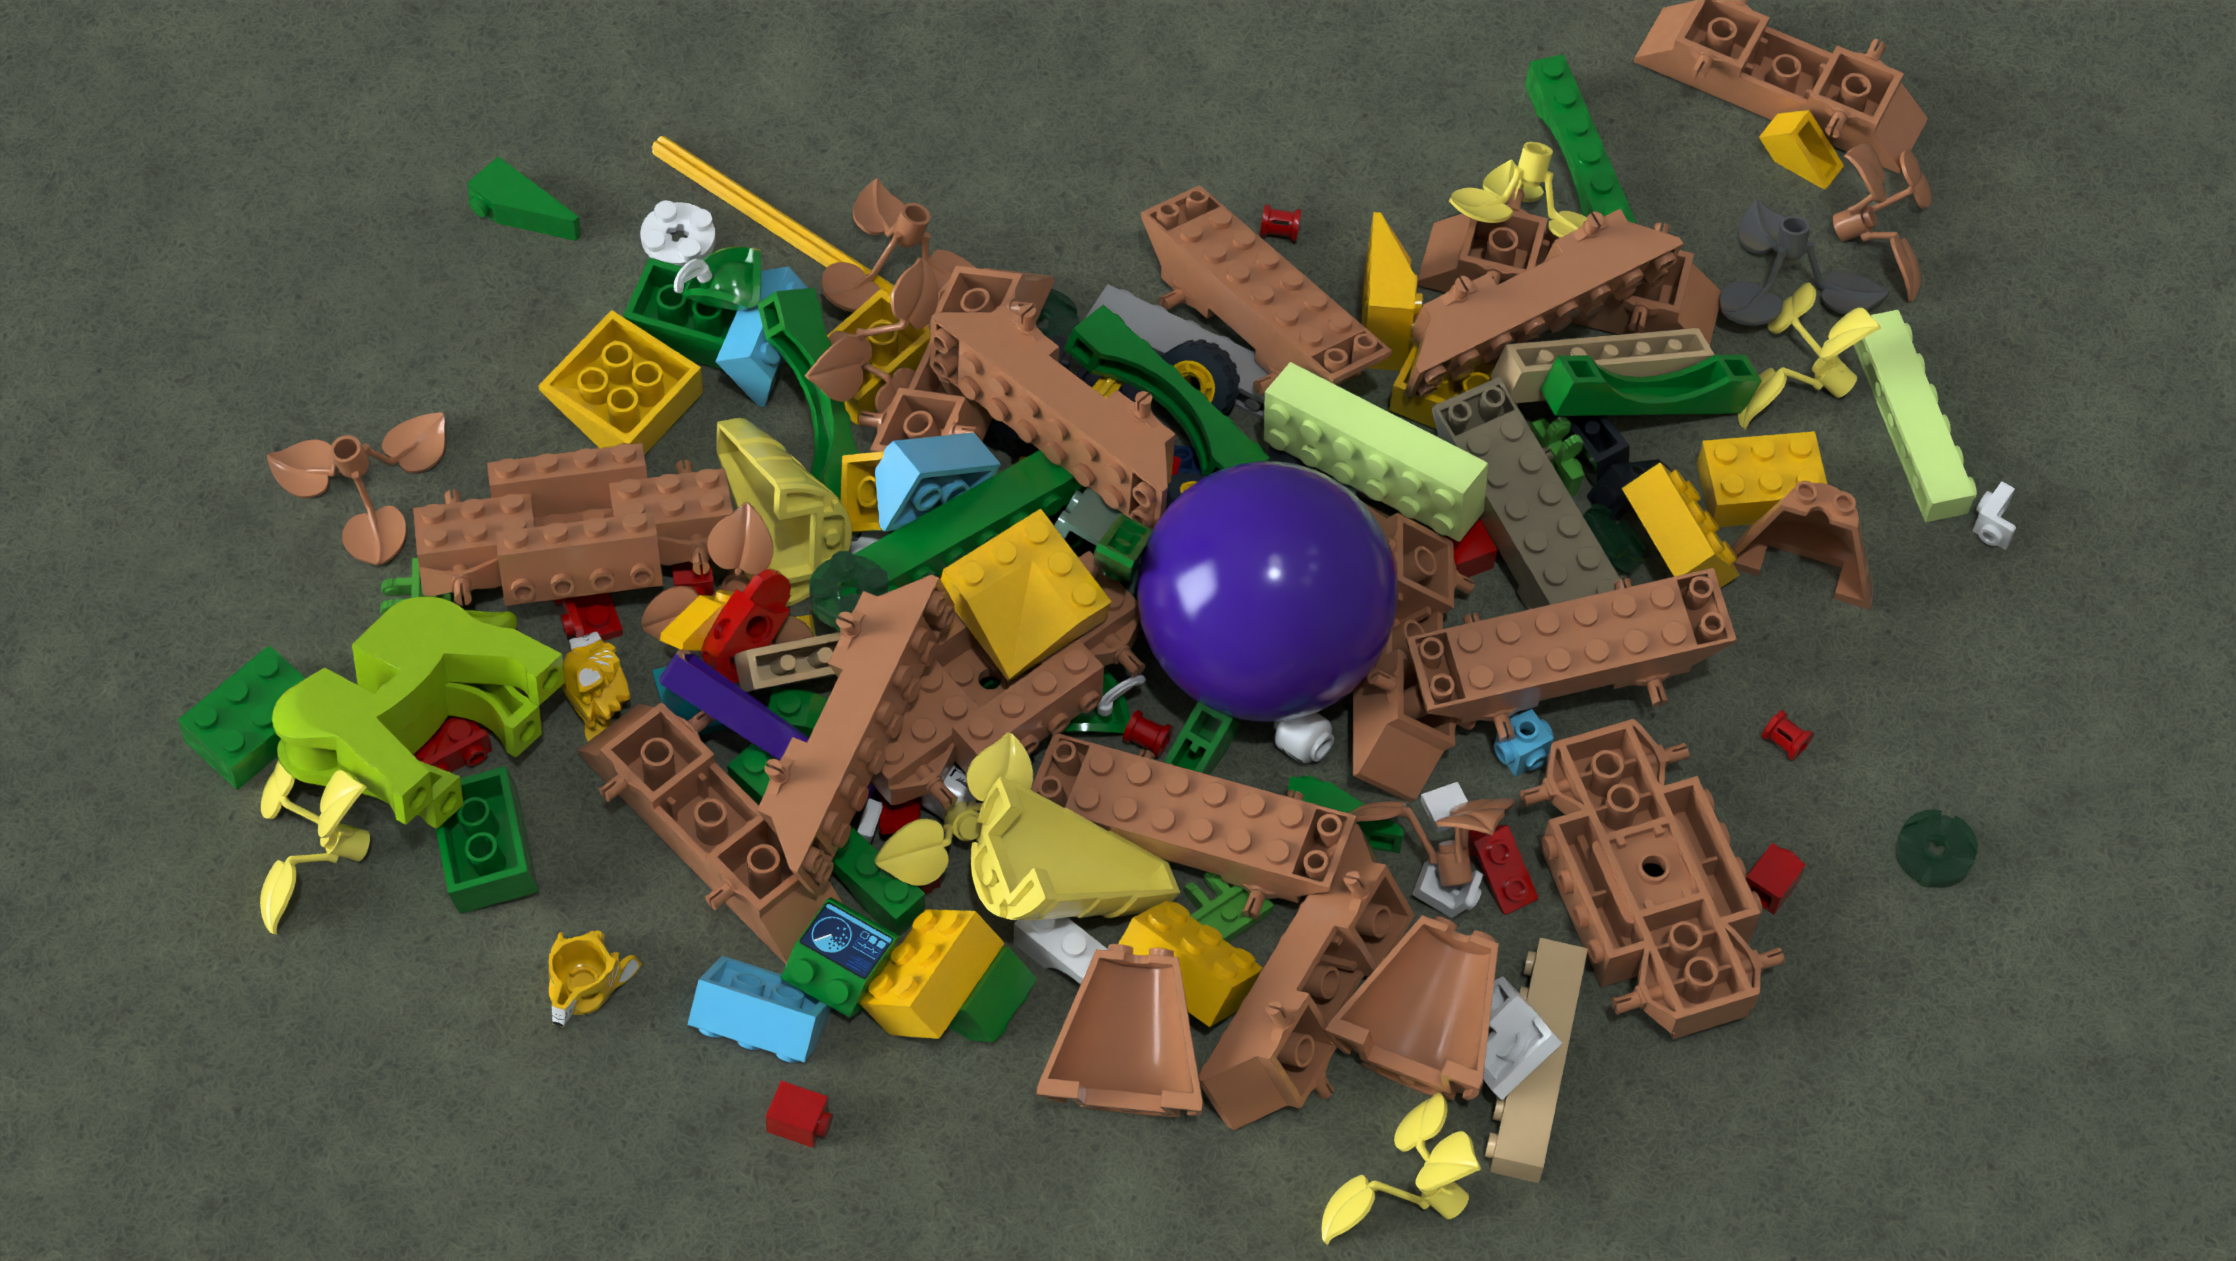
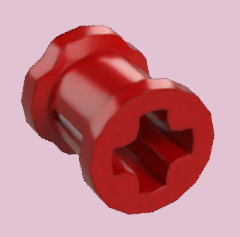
[1260,204,1302,242]
[1122,709,1174,758]
[1761,710,1814,762]

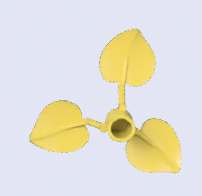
[1449,142,1587,238]
[1738,283,1881,430]
[874,732,1033,886]
[260,758,370,935]
[1322,1093,1481,1245]

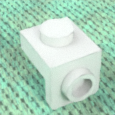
[1973,481,2016,550]
[1412,859,1483,918]

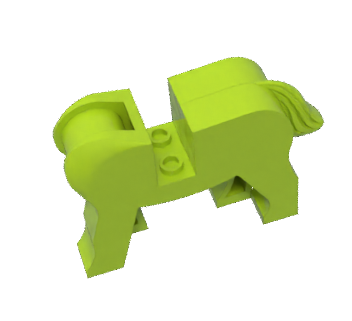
[272,596,565,829]

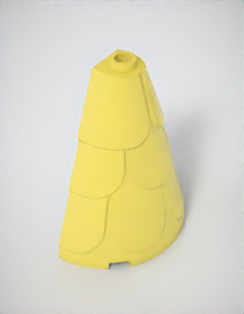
[716,418,852,607]
[971,777,1180,920]

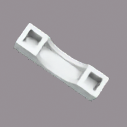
[1013,917,1108,985]

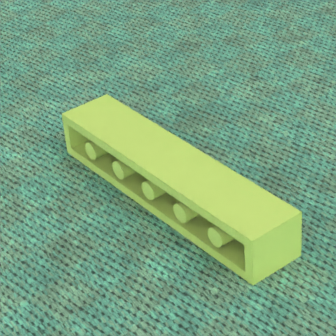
[1853,310,1977,522]

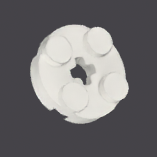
[640,200,716,267]

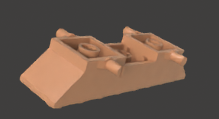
[1634,0,1928,174]
[1141,185,1392,396]
[1417,188,1722,346]
[1404,209,1683,399]
[859,266,1055,453]
[930,304,1176,529]
[1353,503,1476,802]
[1406,568,1737,742]
[757,575,955,894]
[577,702,843,964]
[1031,733,1357,919]
[1199,824,1415,1130]

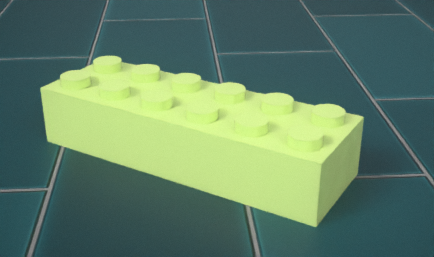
[1264,362,1488,542]

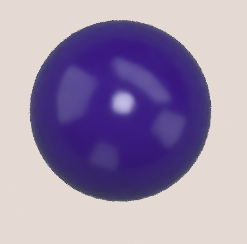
[1137,461,1398,722]

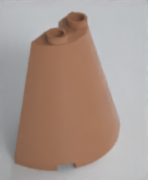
[1730,481,1873,610]
[1325,915,1499,1100]
[1036,944,1203,1117]

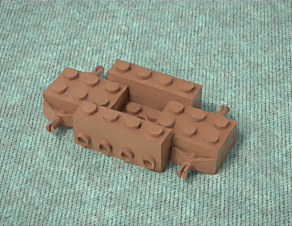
[413,443,733,606]
[834,551,1145,810]
[1520,719,1785,1039]

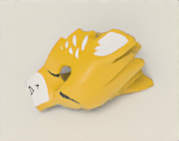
[561,631,630,742]
[548,930,642,1027]

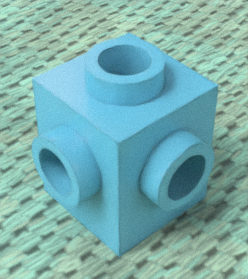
[1494,709,1554,777]

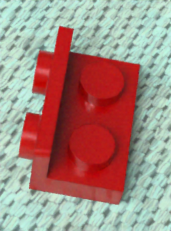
[553,593,623,641]
[413,716,492,773]

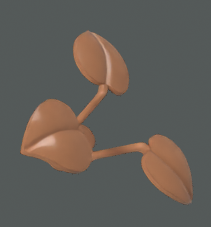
[1833,143,1932,303]
[821,178,976,312]
[805,257,938,413]
[267,412,446,566]
[641,502,814,646]
[1348,798,1516,886]

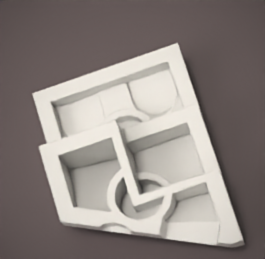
[1483,976,1562,1100]

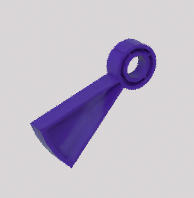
[659,649,876,813]

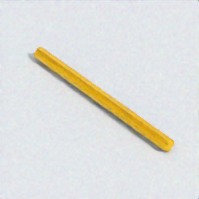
[652,136,894,295]

